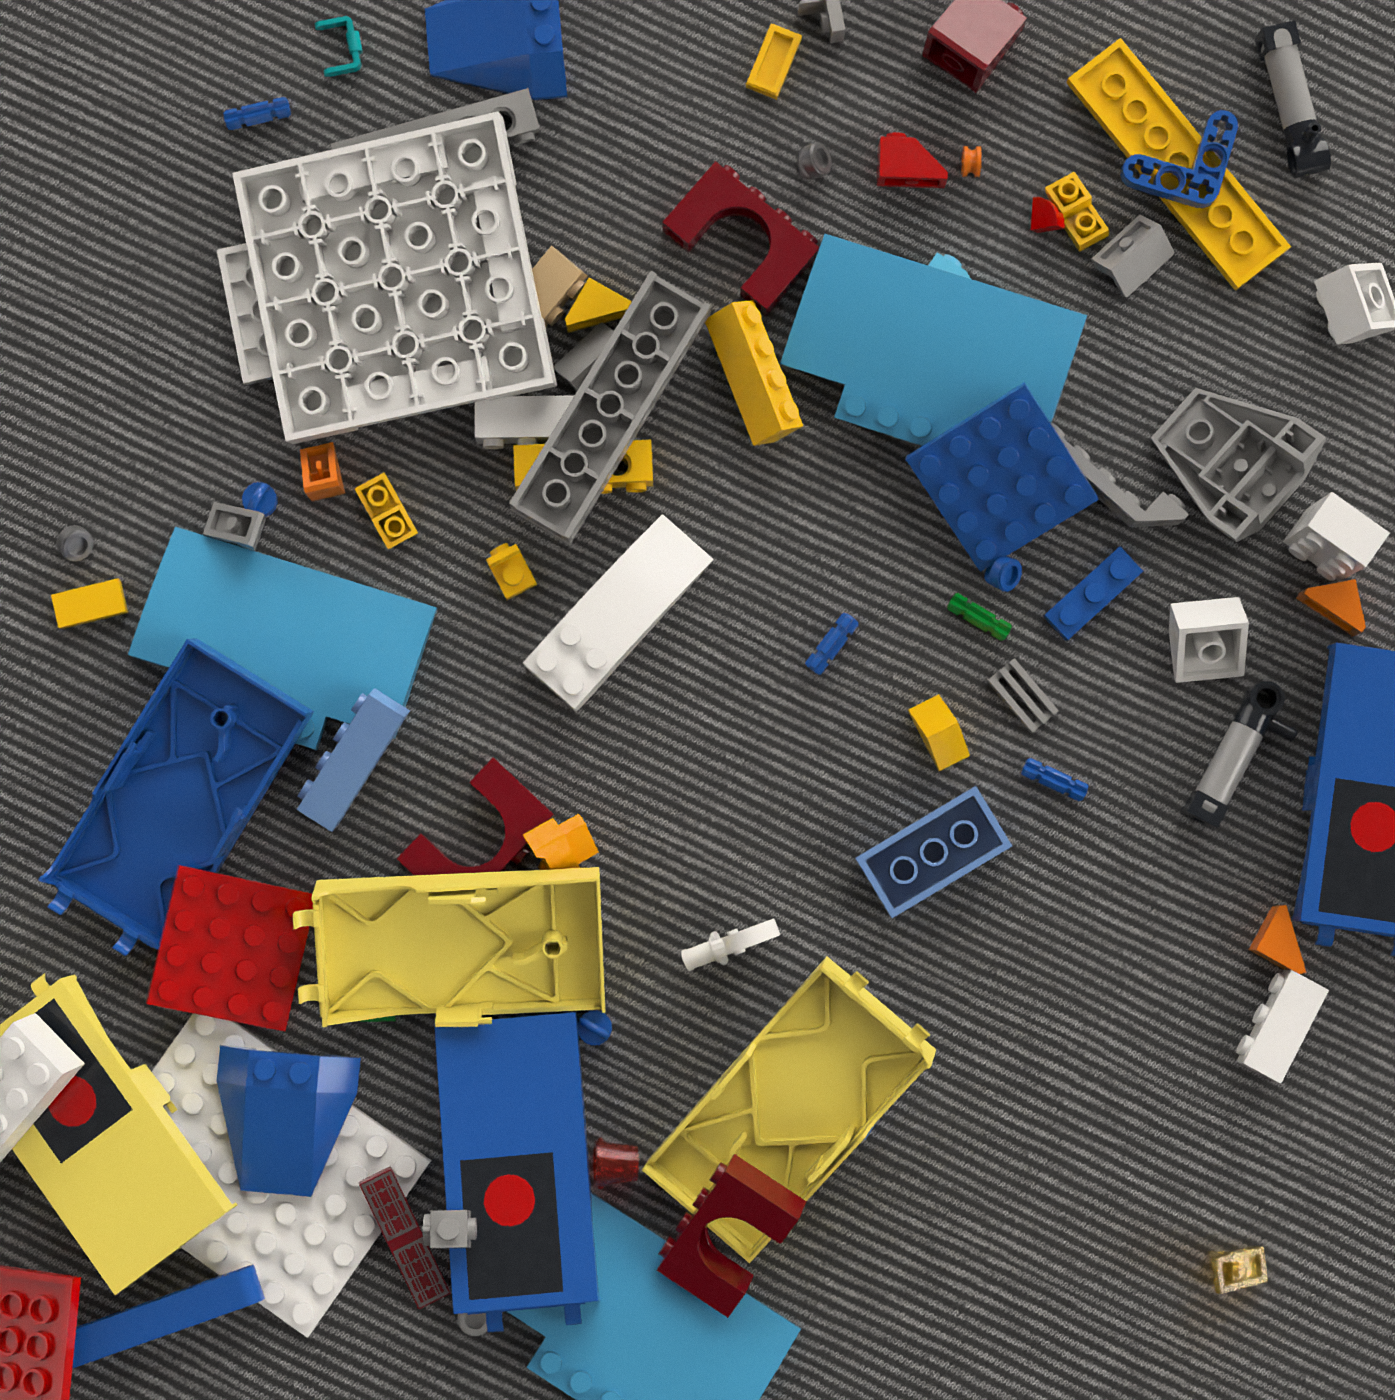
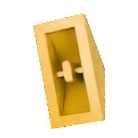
[565,278,631,333]
[908,694,970,771]

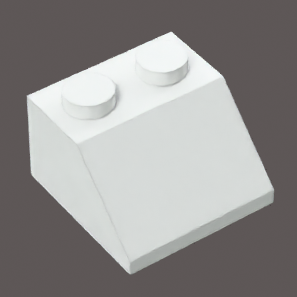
[1314,263,1395,345]
[1169,597,1249,683]

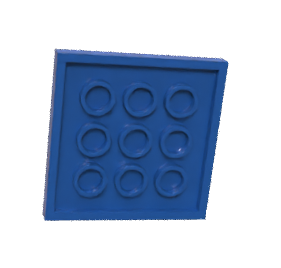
[906,382,1099,572]

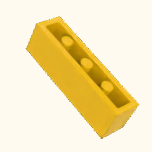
[705,300,803,446]

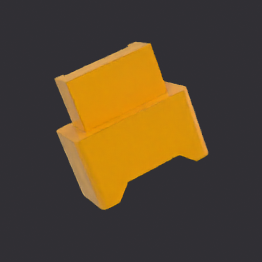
[523,814,599,870]

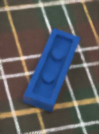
[1043,546,1143,641]

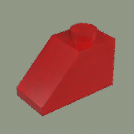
[877,132,948,188]

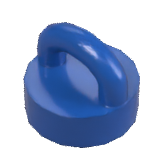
[242,482,278,517]
[984,556,1022,592]
[578,1010,612,1045]

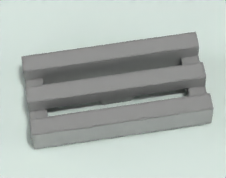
[987,658,1059,733]

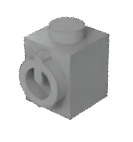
[423,1210,477,1249]

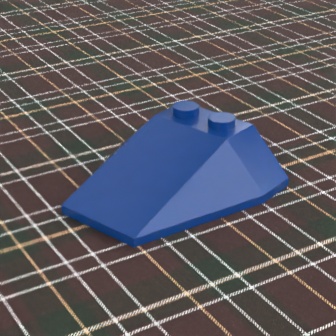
[425,0,567,100]
[217,1045,361,1197]

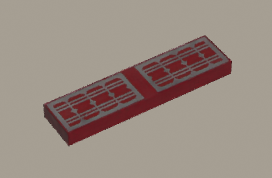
[358,1166,451,1309]

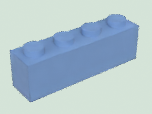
[297,688,410,832]

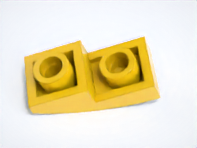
[1045,172,1109,252]
[354,472,418,549]

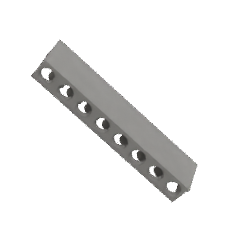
[509,271,711,546]

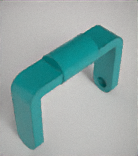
[315,16,363,77]

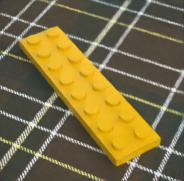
[1066,38,1291,291]

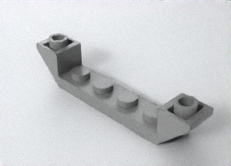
[1052,400,1189,527]

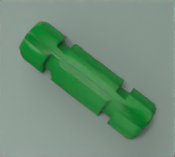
[947,593,1012,641]

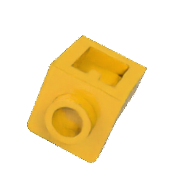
[486,543,537,600]

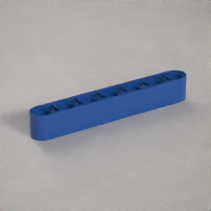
[72,1264,265,1368]

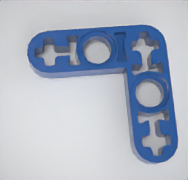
[1120,110,1238,208]

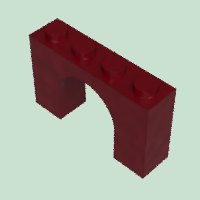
[662,161,819,317]
[397,757,555,876]
[656,1154,807,1318]

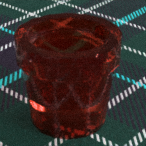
[593,1137,639,1190]

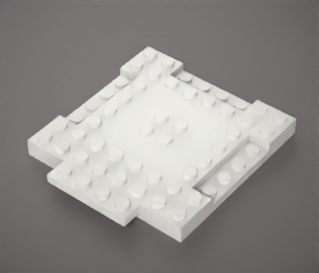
[217,112,557,444]

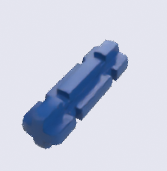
[224,97,291,130]
[805,613,859,675]
[1021,758,1088,801]

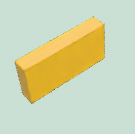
[746,23,802,100]
[51,578,128,629]

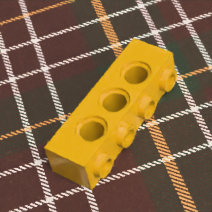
[513,440,653,494]

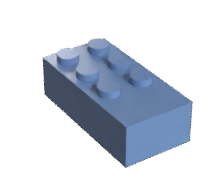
[855,786,1012,918]

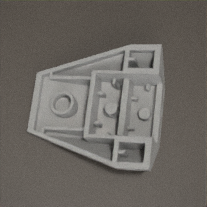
[1151,388,1326,542]

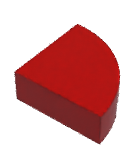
[1030,197,1065,233]

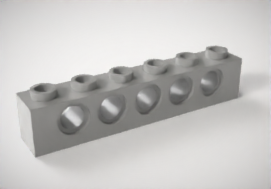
[331,88,540,150]

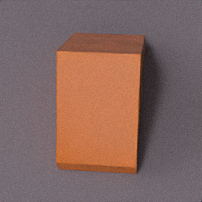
[300,442,345,501]
[1296,579,1366,636]
[1248,905,1306,974]

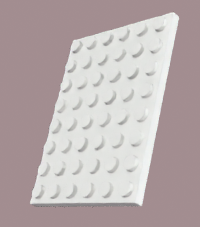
[152,1013,432,1338]

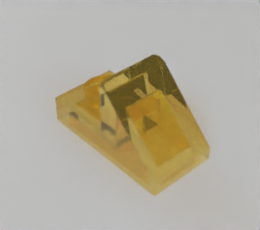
[1208,1246,1268,1294]

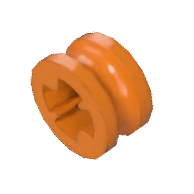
[961,146,982,177]

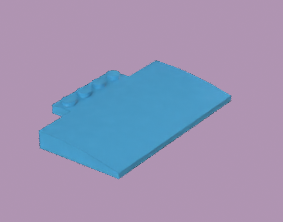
[780,234,1087,446]
[128,527,437,750]
[507,1193,801,1400]

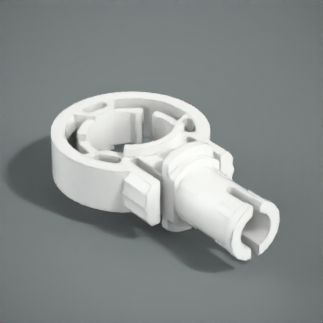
[681,919,780,971]

